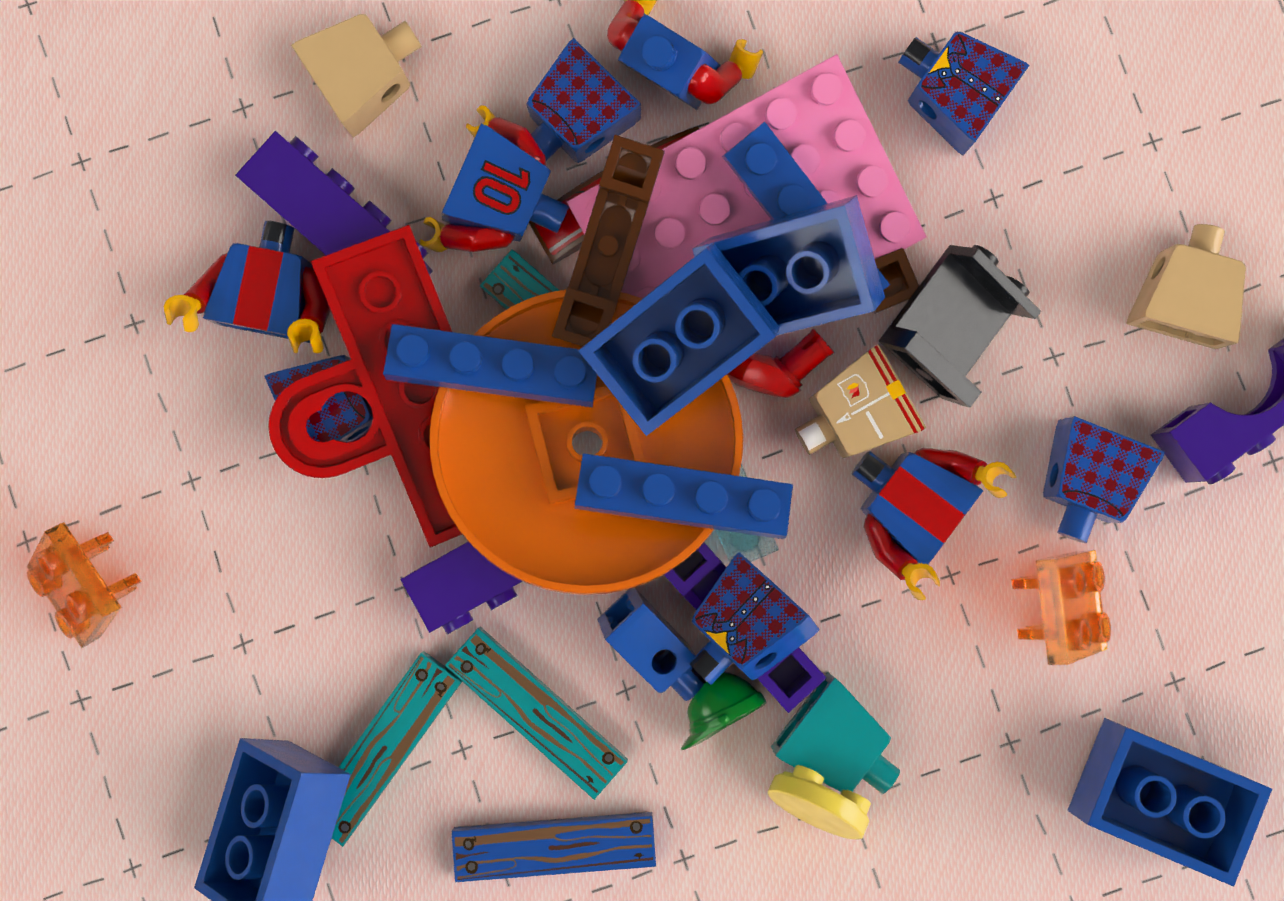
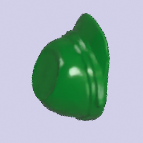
[681,672,767,750]

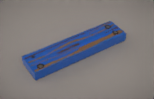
[451,812,656,882]

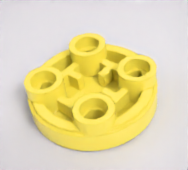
[767,765,871,840]

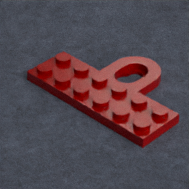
[268,225,462,548]

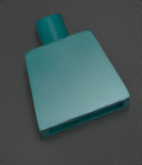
[771,672,900,794]

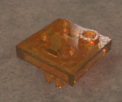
[27,522,142,648]
[1011,550,1111,665]

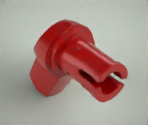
[727,329,835,398]

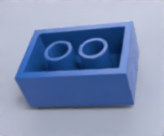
[692,195,885,335]
[578,243,780,436]
[1067,718,1272,887]
[194,738,351,901]

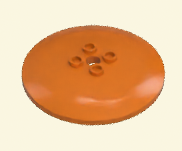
[430,289,743,595]

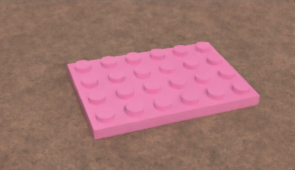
[567,54,927,298]

